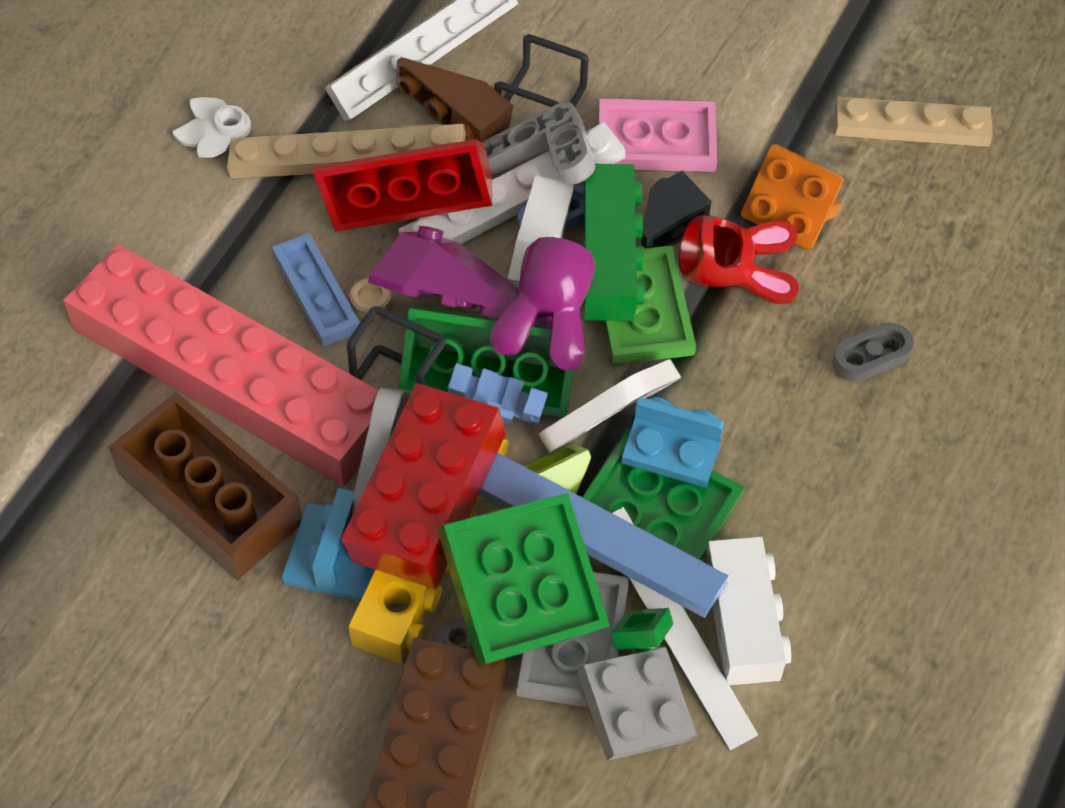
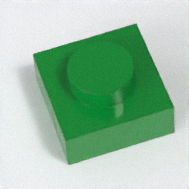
[611,607,674,652]

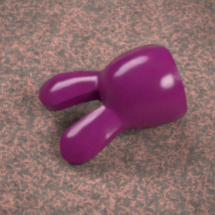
[490,237,596,371]

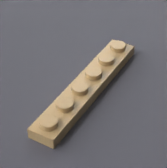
[227,124,466,179]

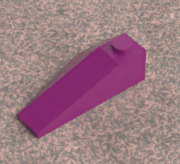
[368,226,553,326]

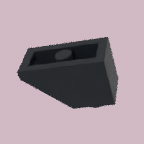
[641,170,712,249]

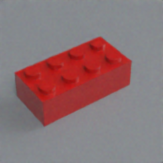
[341,383,506,589]

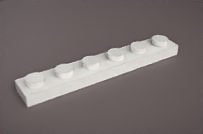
[324,0,518,121]
[398,122,625,244]

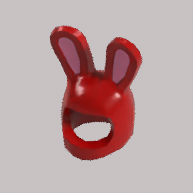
[678,215,799,304]

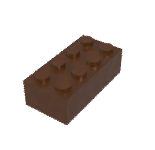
[109,392,302,581]
[364,637,505,808]

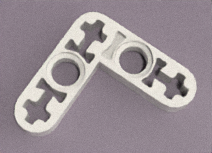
[538,359,681,453]

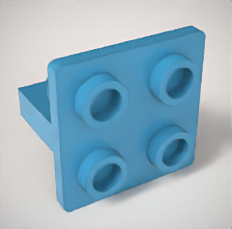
[622,397,724,488]
[282,488,375,601]

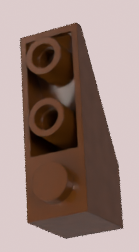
[395,57,513,142]

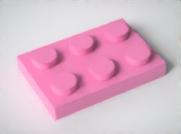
[599,99,717,172]

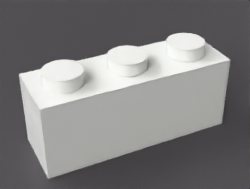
[704,537,791,685]

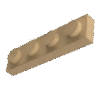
[835,96,993,147]

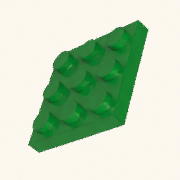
[582,428,745,561]
[437,493,610,666]

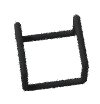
[494,34,589,107]
[347,306,446,385]

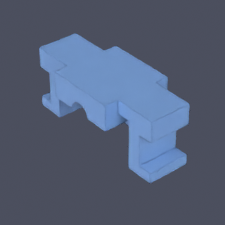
[448,363,548,425]

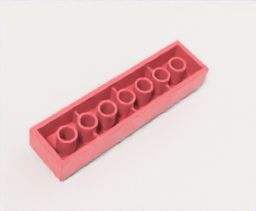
[63,244,379,487]

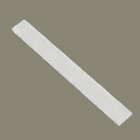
[612,507,758,750]

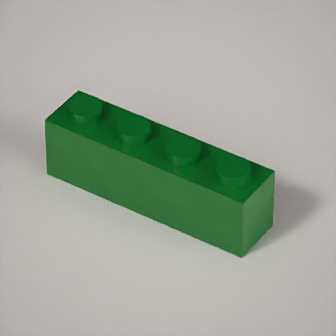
[584,163,645,321]

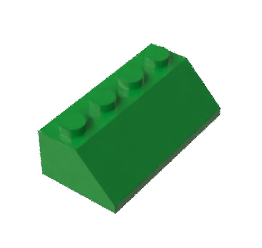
[398,303,575,418]

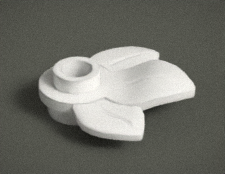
[173,97,251,158]

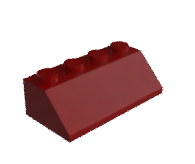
[313,139,493,232]

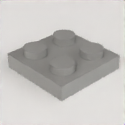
[577,647,697,761]

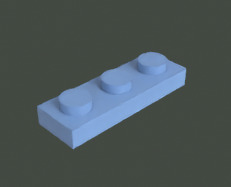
[272,233,360,347]

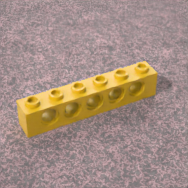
[348,420,508,665]

